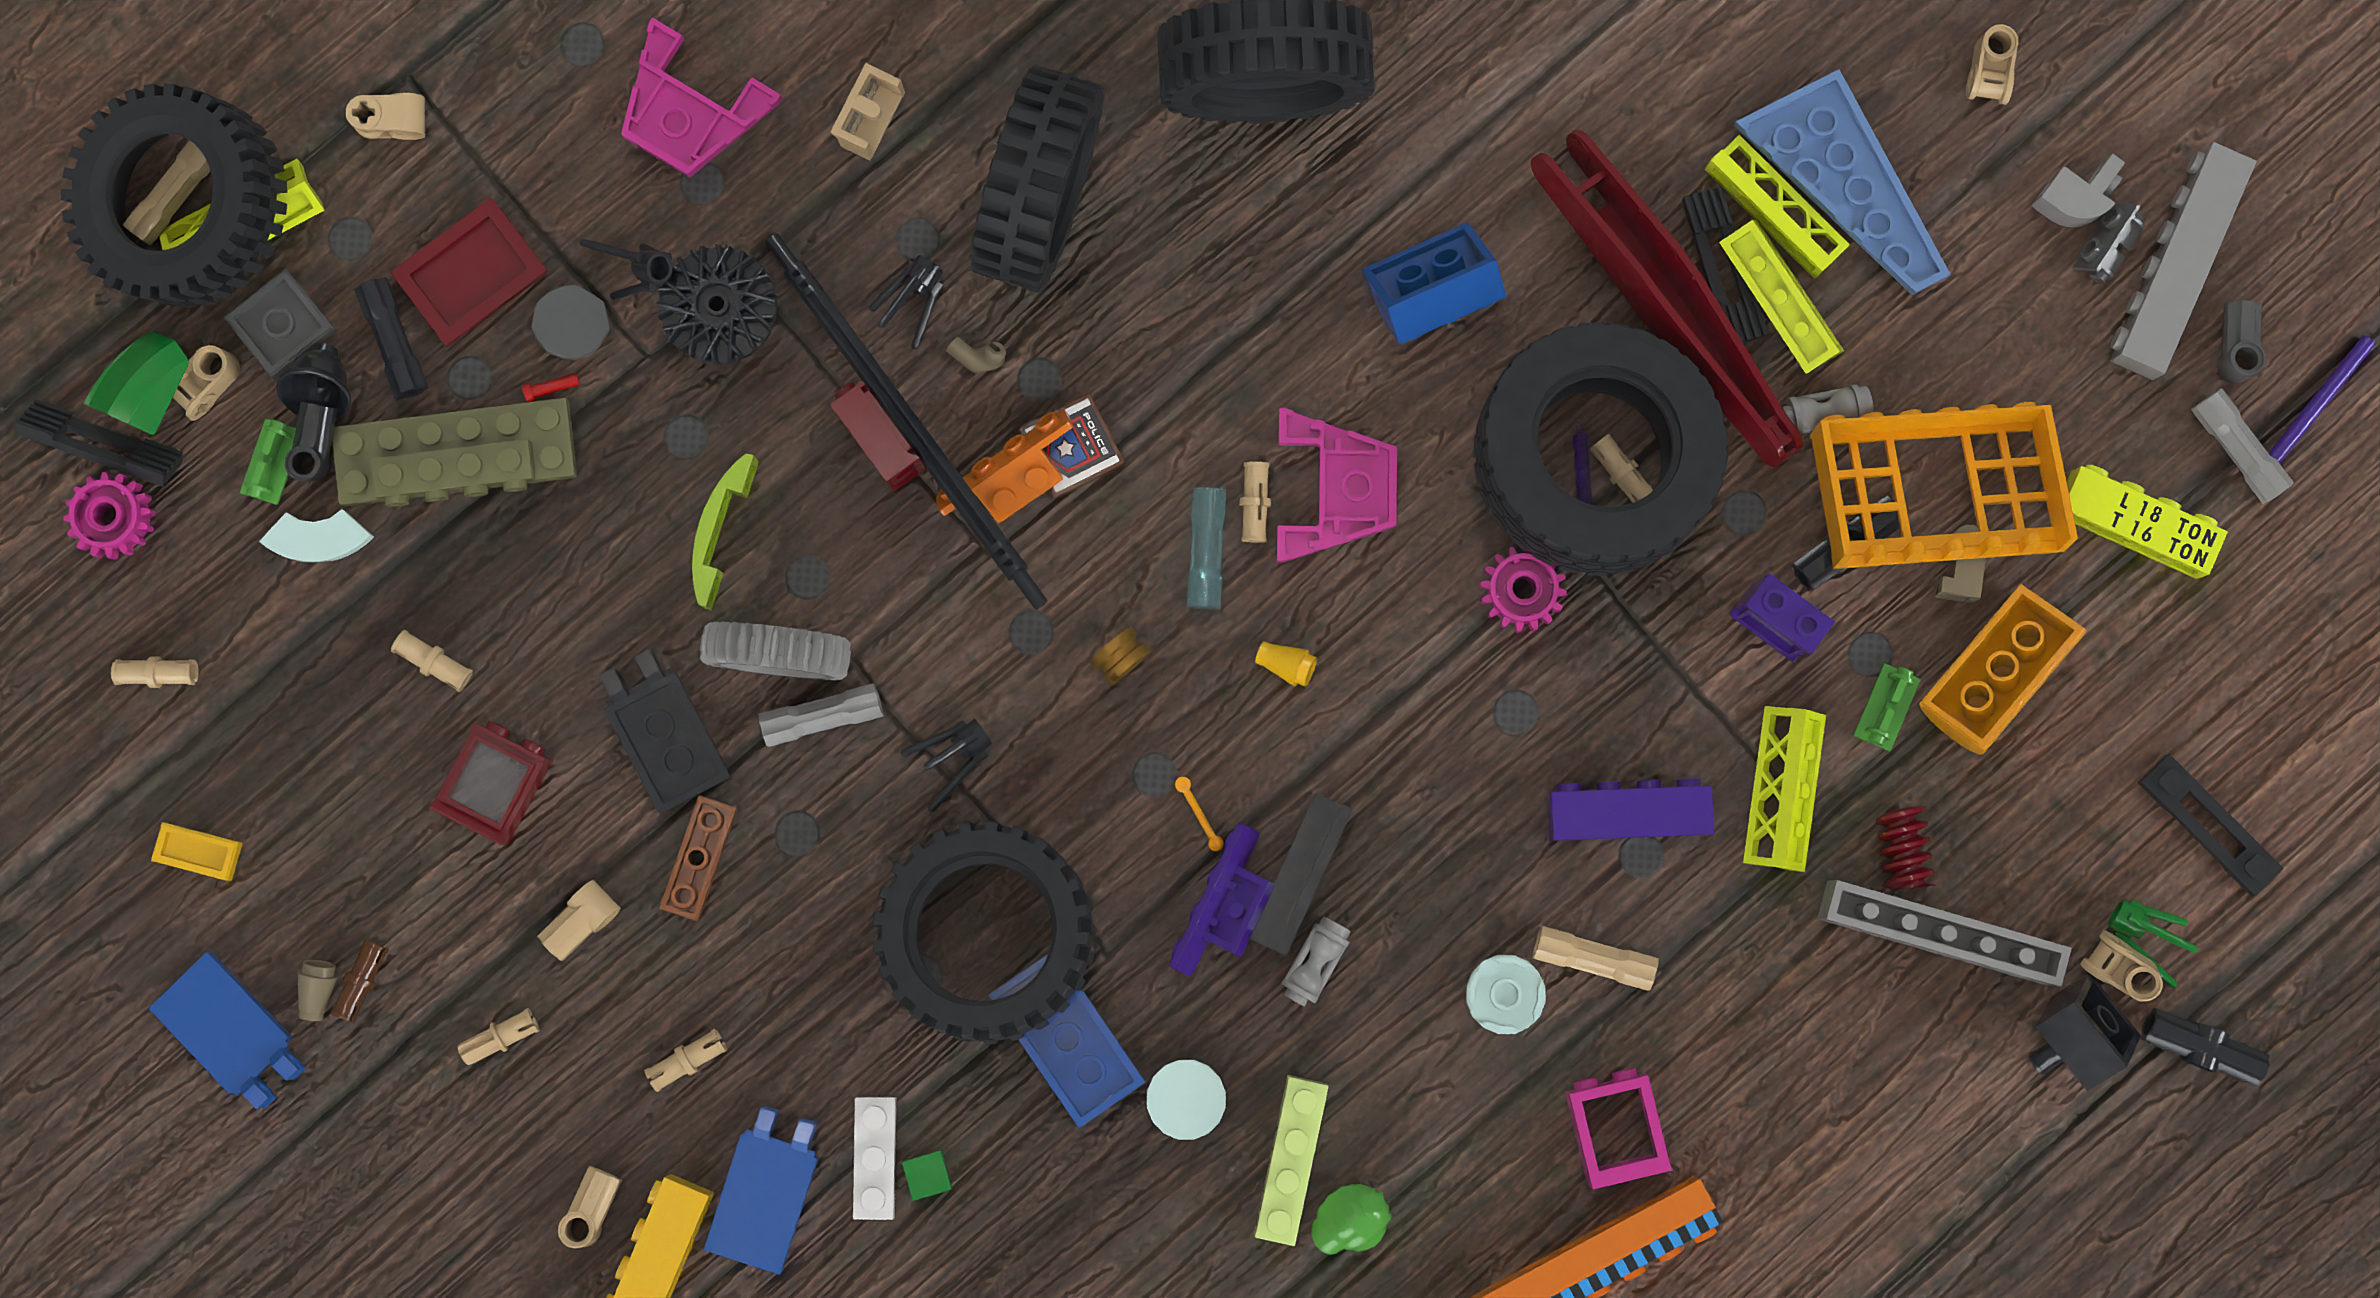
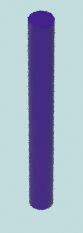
[2269,335,2376,464]

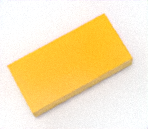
[151,822,243,881]

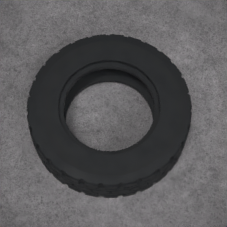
[1473,322,1729,576]

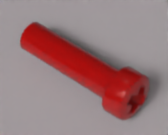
[522,373,580,403]

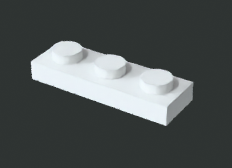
[853,1097,897,1220]

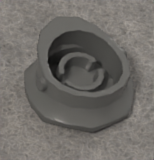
[531,285,610,360]

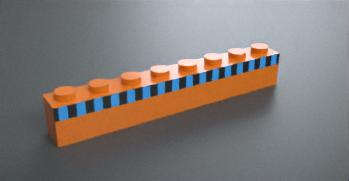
[1468,1175,1723,1298]

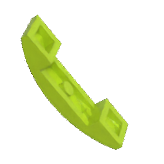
[692,453,759,611]

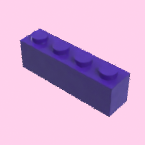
[1547,779,1714,841]

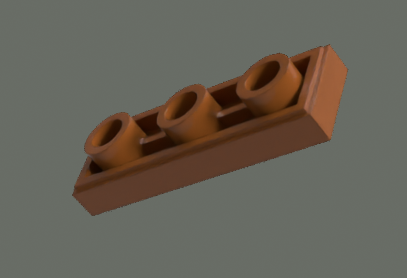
[659,795,738,921]

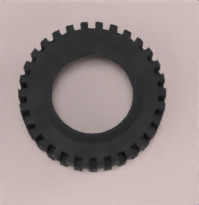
[61,83,288,307]

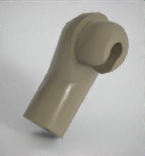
[946,337,1006,373]

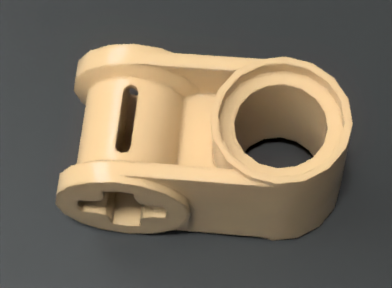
[1966,24,2018,105]
[345,93,425,140]
[173,345,240,421]
[2080,930,2163,1001]

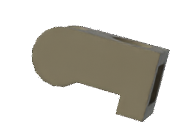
[1933,525,1986,604]

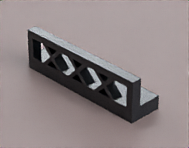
[1250,793,1353,955]

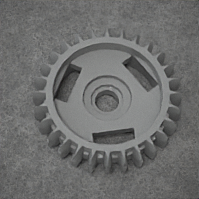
[700,621,851,680]

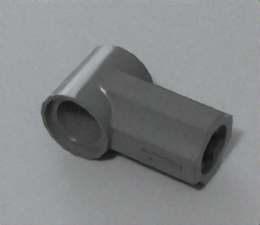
[2217,300,2266,384]

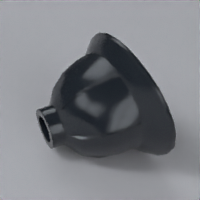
[276,343,351,420]

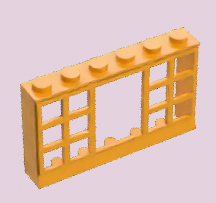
[1810,402,2078,569]

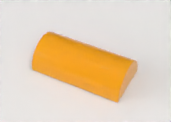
[1919,584,2086,755]

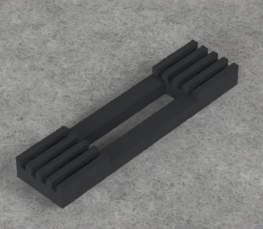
[1682,186,1768,343]
[15,399,182,487]
[2137,754,2284,896]

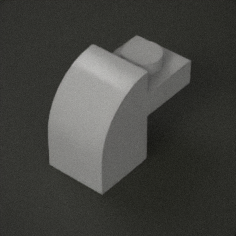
[2031,154,2125,227]

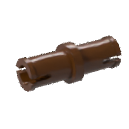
[330,939,389,1023]

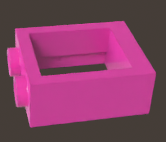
[1565,1068,1672,1189]

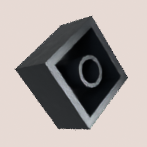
[2029,973,2141,1091]

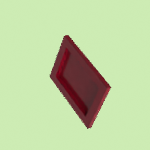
[390,197,548,347]

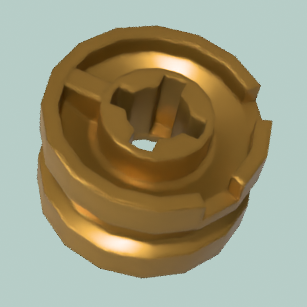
[1089,626,1152,687]

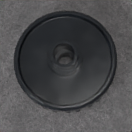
[656,244,778,365]

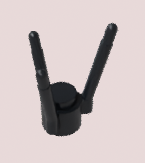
[579,239,672,300]
[869,255,944,349]
[901,718,993,812]

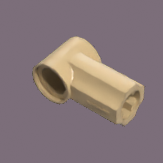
[537,880,621,961]
[558,1166,622,1248]

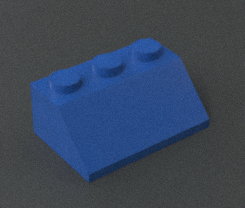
[1361,222,1507,345]

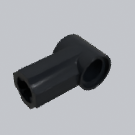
[285,402,338,481]

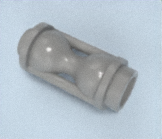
[1782,384,1874,435]
[1281,916,1351,1007]

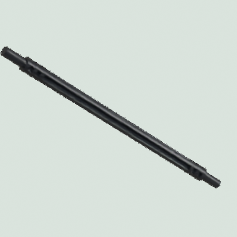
[766,234,1048,610]

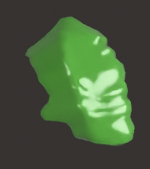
[1312,1184,1391,1255]

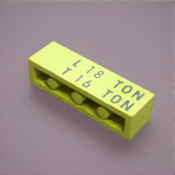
[2067,464,2228,579]

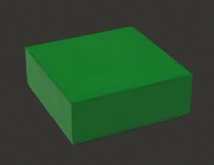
[902,1150,952,1201]

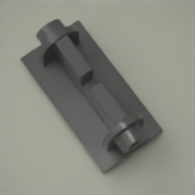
[2072,203,2146,284]

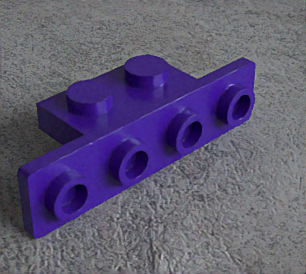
[1169,822,1276,976]

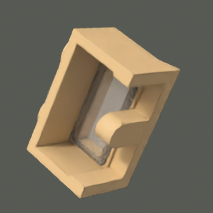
[830,63,905,161]

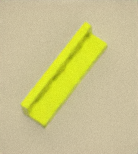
[1704,135,1850,279]
[159,158,325,250]
[1719,220,1844,374]
[1743,706,1826,872]

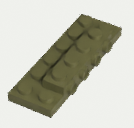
[332,398,577,507]

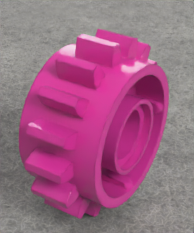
[63,472,156,560]
[1479,547,1567,633]

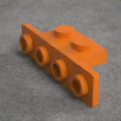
[936,408,1073,524]

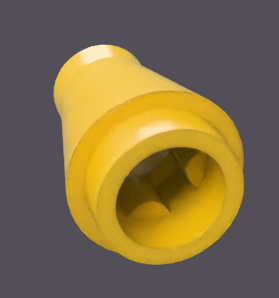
[1255,641,1317,687]

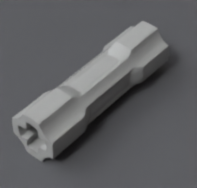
[2191,388,2294,504]
[758,683,884,747]

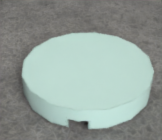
[1466,955,1546,1034]
[1147,1059,1226,1140]

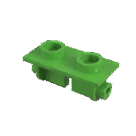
[240,419,296,505]
[1853,663,1921,752]

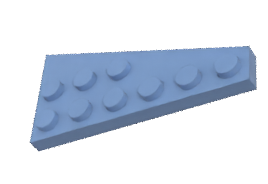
[1733,69,1951,295]

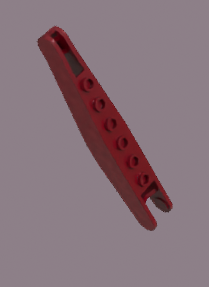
[1531,129,1803,467]

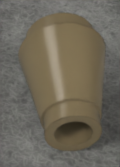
[297,960,338,1021]

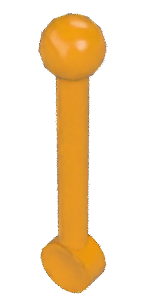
[1175,777,1224,851]

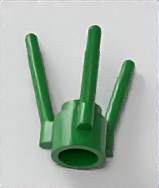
[2107,899,2198,988]

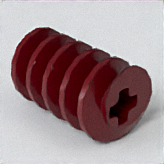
[1876,806,1936,890]

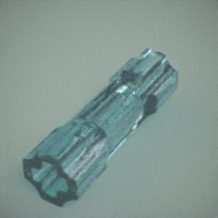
[1187,487,1226,610]

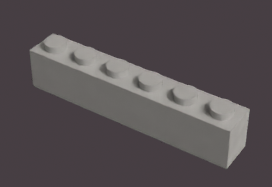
[2110,142,2257,380]
[1817,880,2072,987]

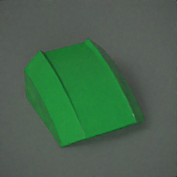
[83,331,189,436]

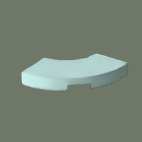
[259,509,374,562]

